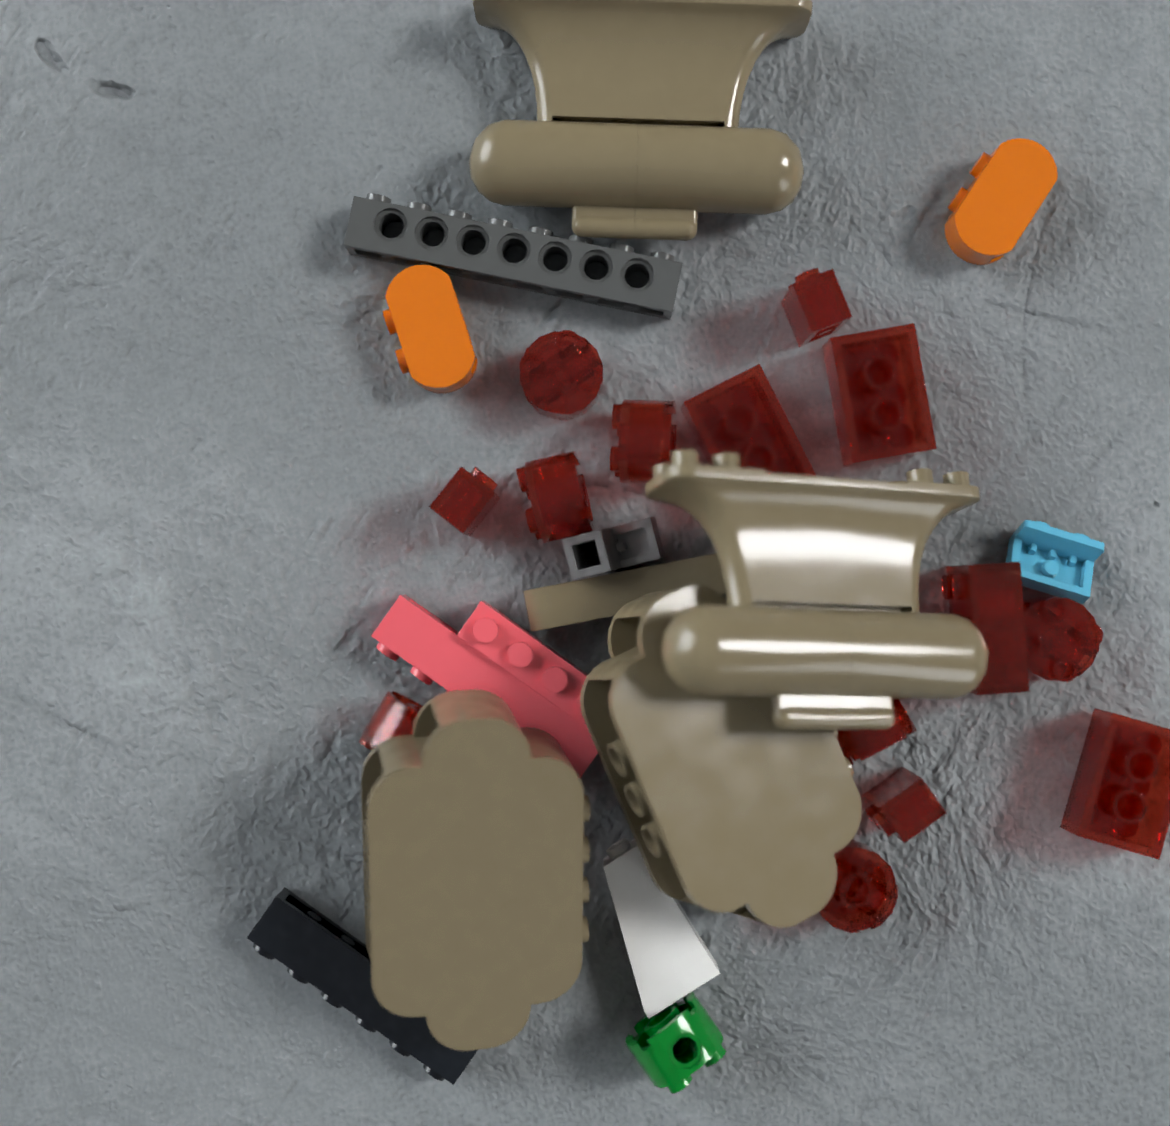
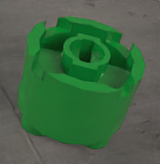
[625,992,726,1094]

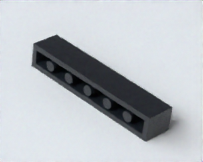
[247,888,478,1085]

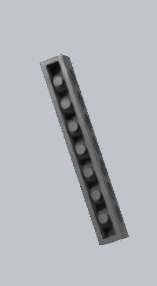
[344,193,683,320]

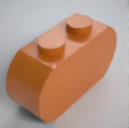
[945,138,1058,265]
[382,265,478,393]

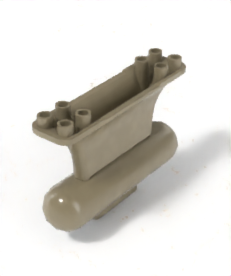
[469,0,813,241]
[645,449,989,730]

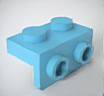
[1003,520,1105,604]

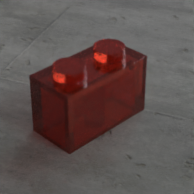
[781,268,852,347]
[429,466,500,536]
[863,767,947,843]

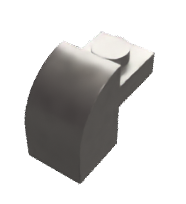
[562,516,665,580]

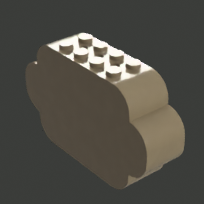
[580,586,862,928]
[361,690,591,1051]

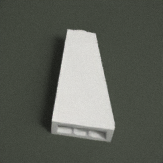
[603,838,720,1018]

